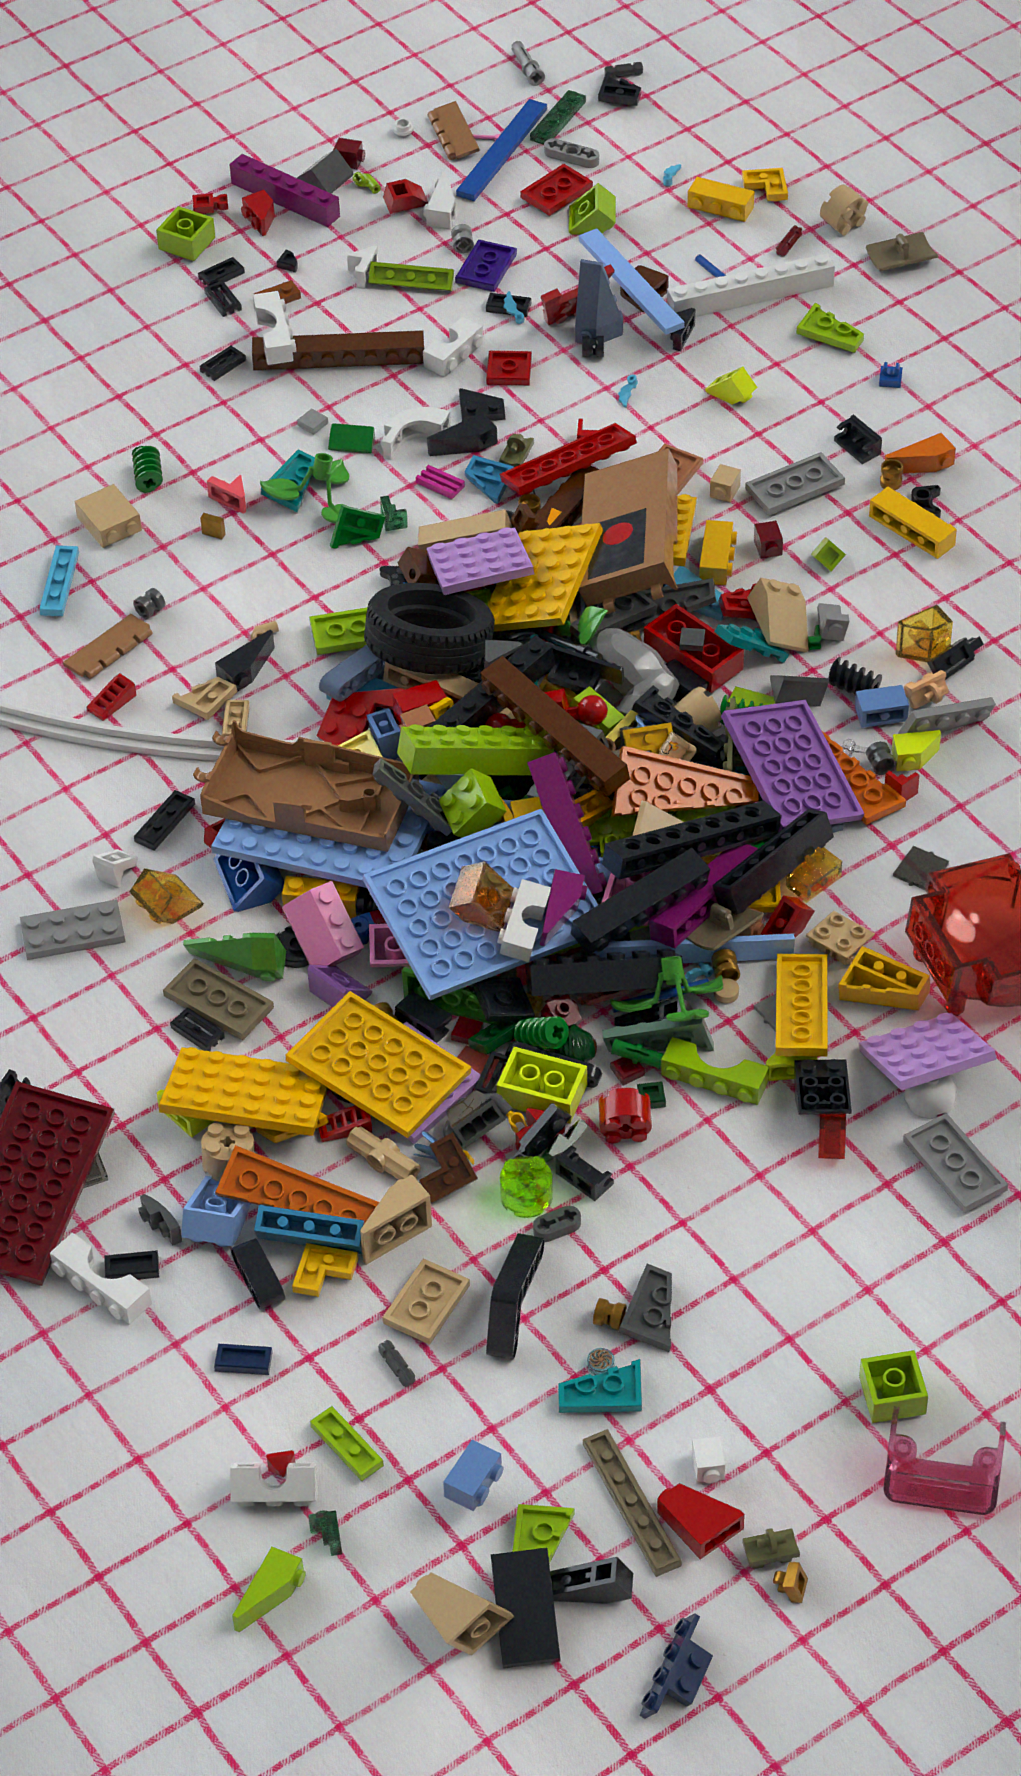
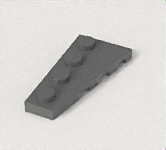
[626,578,716,632]
[570,591,657,640]
[373,758,452,836]

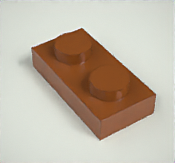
[254,280,301,304]

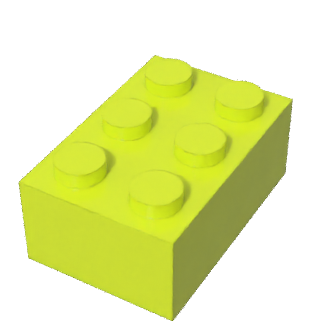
[496,1047,587,1124]

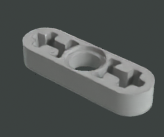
[544,138,599,168]

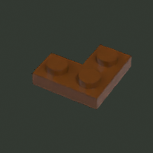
[419,1132,478,1204]

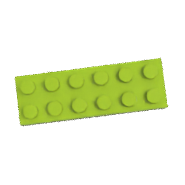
[397,724,554,775]

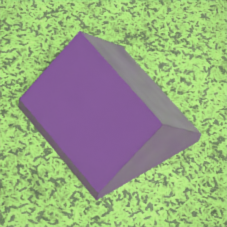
[307,964,373,1007]

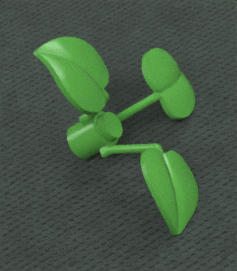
[260,453,350,524]
[554,606,608,646]
[610,956,723,1022]

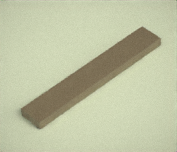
[583,1429,682,1577]

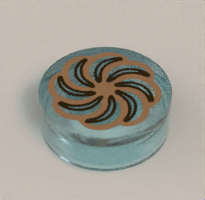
[587,1348,615,1375]

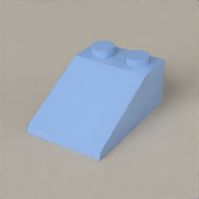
[181,1176,251,1247]

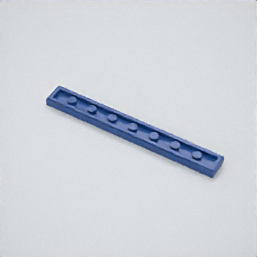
[456,99,547,201]

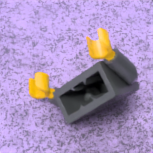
[443,1091,527,1165]

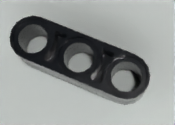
[231,1238,285,1310]

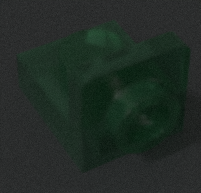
[380,495,408,531]
[308,1510,342,1556]

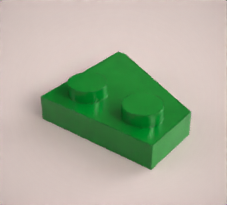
[330,505,386,549]

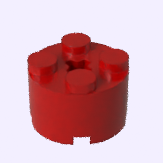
[598,1088,652,1144]

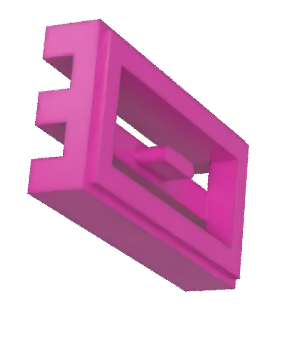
[415,465,465,499]

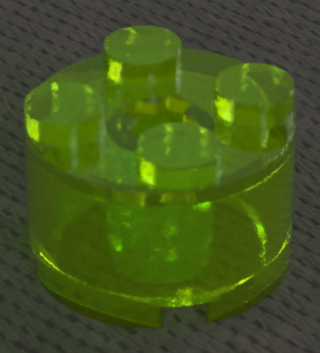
[500,1156,553,1218]

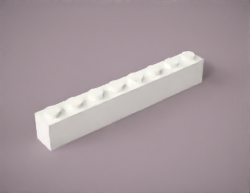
[667,253,835,317]

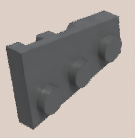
[619,1263,672,1352]

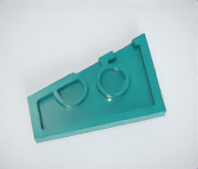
[261,449,315,513]
[714,624,789,663]
[558,1359,642,1413]

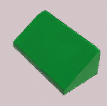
[328,423,375,453]

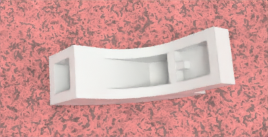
[381,407,451,460]

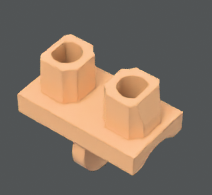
[904,670,949,709]

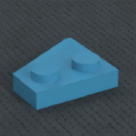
[465,455,514,504]

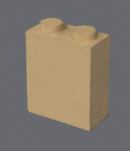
[74,484,142,548]

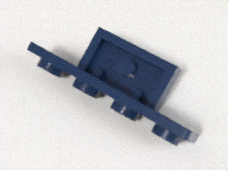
[640,1613,713,1719]

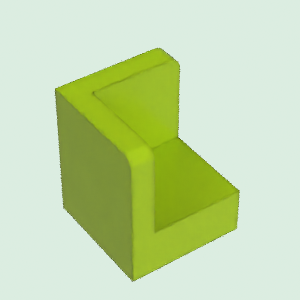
[811,537,846,572]

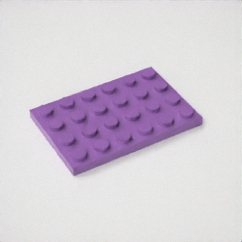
[721,700,864,832]

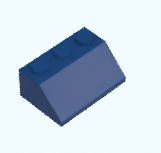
[213,854,284,912]

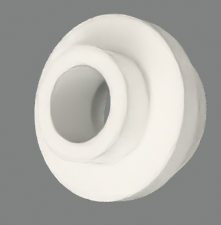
[393,118,413,137]

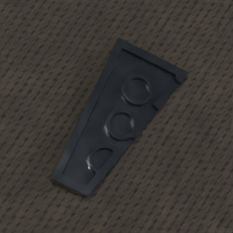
[631,685,724,759]

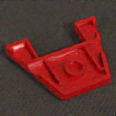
[541,264,615,326]
[316,688,404,745]

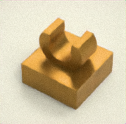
[773,1562,808,1603]

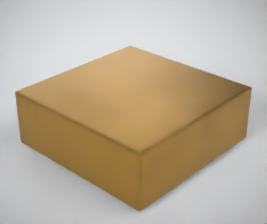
[200,513,226,539]

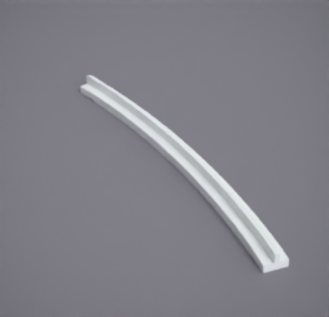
[0,701,324,761]

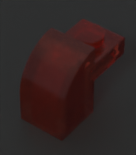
[818,1114,846,1159]

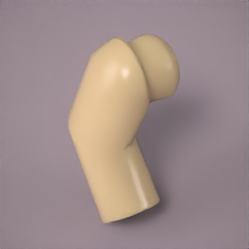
[251,621,279,640]

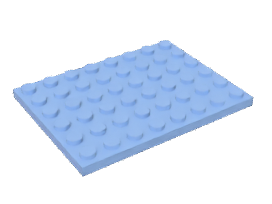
[211,780,447,888]
[362,809,598,1000]

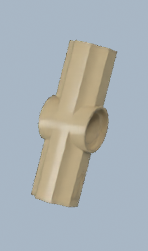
[346,1126,421,1180]

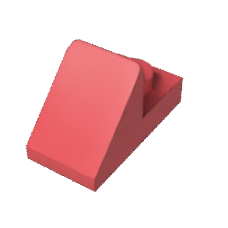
[207,475,246,514]

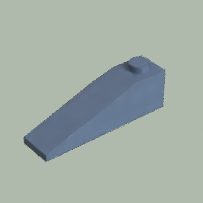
[575,259,623,343]

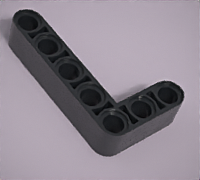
[486,1233,545,1360]

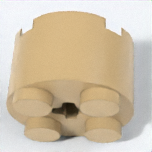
[820,184,868,235]
[201,1123,254,1182]

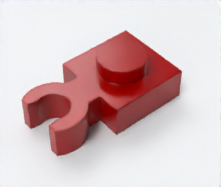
[192,193,228,214]

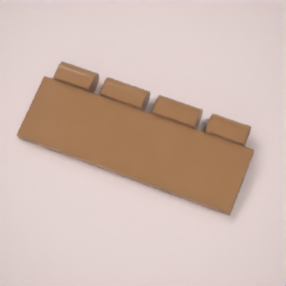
[427,101,480,160]
[63,614,153,679]

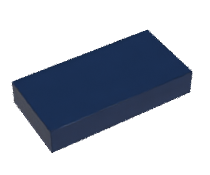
[214,1343,273,1375]

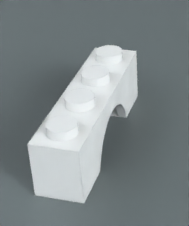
[253,291,296,365]
[50,1232,152,1325]

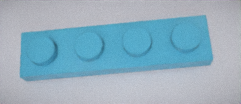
[39,545,79,616]

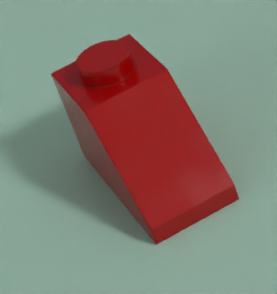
[761,895,815,938]

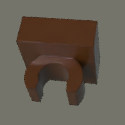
[510,503,540,534]

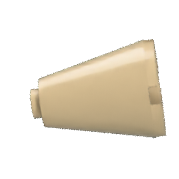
[674,687,722,732]

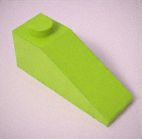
[232,1546,306,1632]

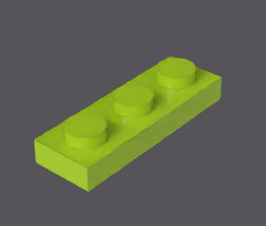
[310,1406,384,1481]

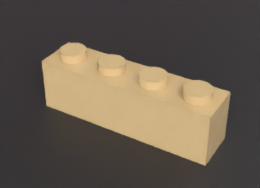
[418,509,512,550]

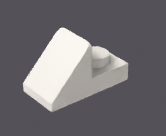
[347,246,378,289]
[92,849,138,887]

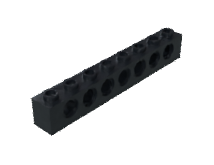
[602,801,782,880]

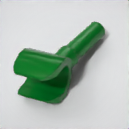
[808,625,821,650]

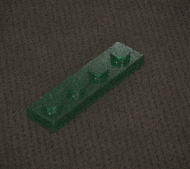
[530,90,586,145]

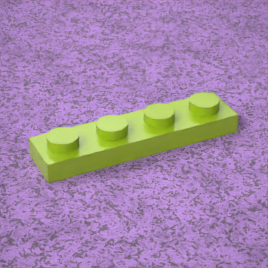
[368,262,455,291]

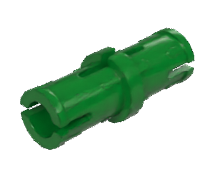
[611,1038,664,1069]

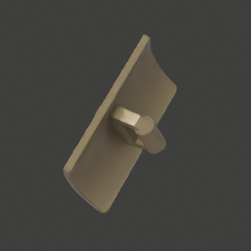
[865,232,938,271]
[686,903,764,951]

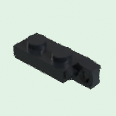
[927,636,984,680]
[510,1103,572,1172]

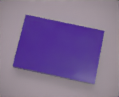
[455,239,517,292]

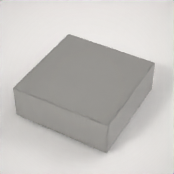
[297,408,328,434]

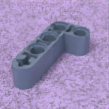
[319,645,385,701]

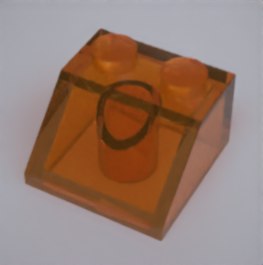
[449,861,514,932]

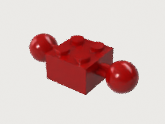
[485,689,608,728]

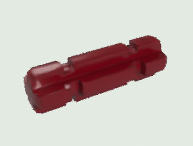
[776,225,802,257]

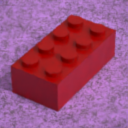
[644,604,744,693]

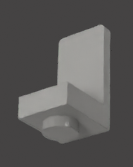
[817,603,850,641]

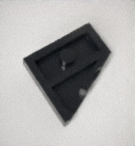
[459,388,505,422]

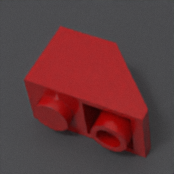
[383,179,428,214]
[241,189,275,236]

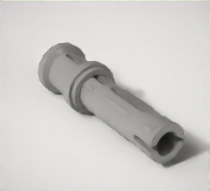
[511,41,545,86]

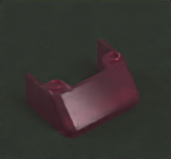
[883,1406,1006,1515]

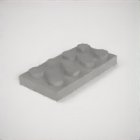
[745,452,845,515]
[20,899,125,960]
[903,1113,1008,1213]

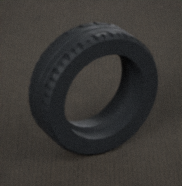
[364,583,495,675]

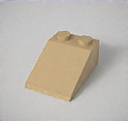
[747,578,808,652]
[360,1175,432,1265]

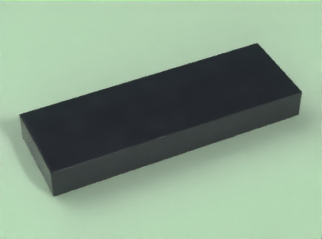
[134,790,195,851]

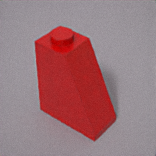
[657,1483,745,1559]

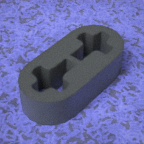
[533,1206,581,1242]

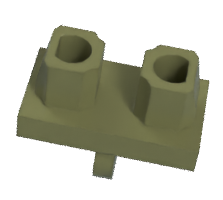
[499,433,534,467]
[742,1528,800,1569]

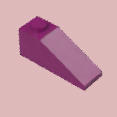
[540,869,588,946]

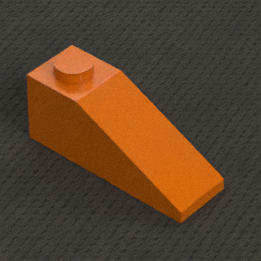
[885,433,956,474]

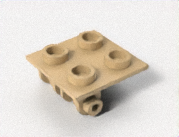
[806,911,875,965]

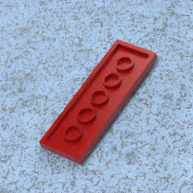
[500,423,637,495]

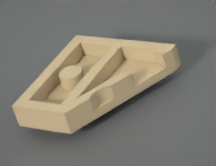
[172,677,237,720]

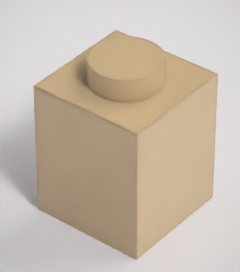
[710,464,741,503]

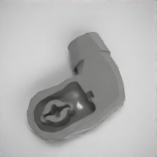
[589,628,679,728]

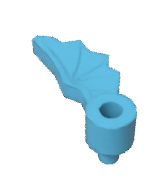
[663,164,681,186]
[504,291,525,324]
[618,374,638,407]
[685,962,714,983]

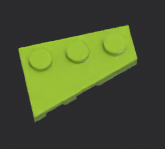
[796,303,864,353]
[512,1504,575,1564]

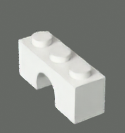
[423,316,484,377]
[497,879,551,962]
[230,1463,317,1507]

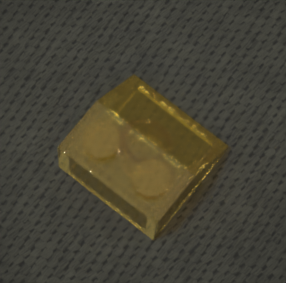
[895,605,953,662]
[129,868,204,924]

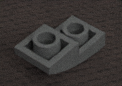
[138,1194,182,1246]

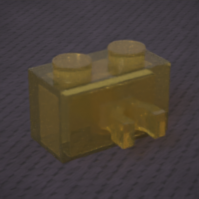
[786,847,842,903]

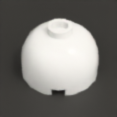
[904,1075,957,1119]

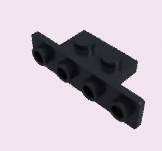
[547,642,624,692]

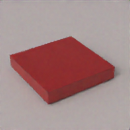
[486,350,532,386]

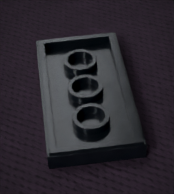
[490,1548,561,1668]

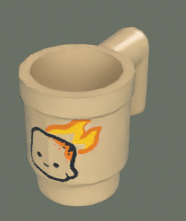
[659,732,696,761]

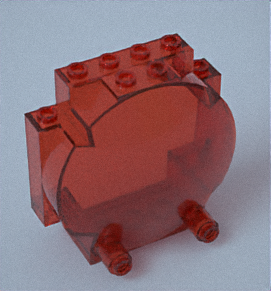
[905,853,1021,1016]

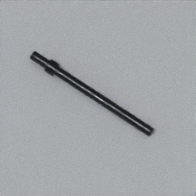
[518,627,603,660]

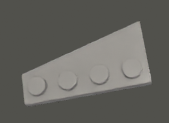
[898,697,996,734]

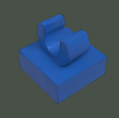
[879,362,903,388]

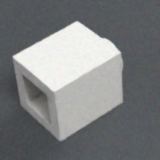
[692,1436,725,1483]

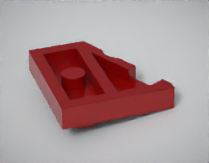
[718,583,756,619]

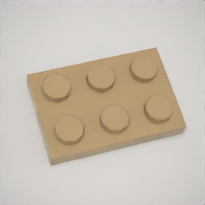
[382,1258,470,1345]

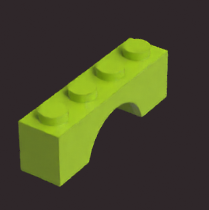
[661,1037,769,1105]

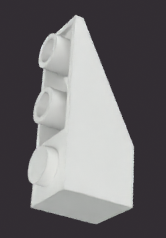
[423,171,456,229]

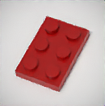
[520,164,593,216]

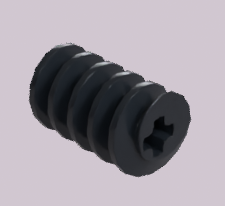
[828,657,882,696]

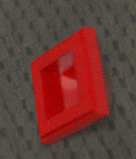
[266,1450,295,1478]

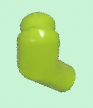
[352,172,381,194]

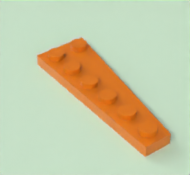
[821,730,906,825]
[215,1145,379,1223]

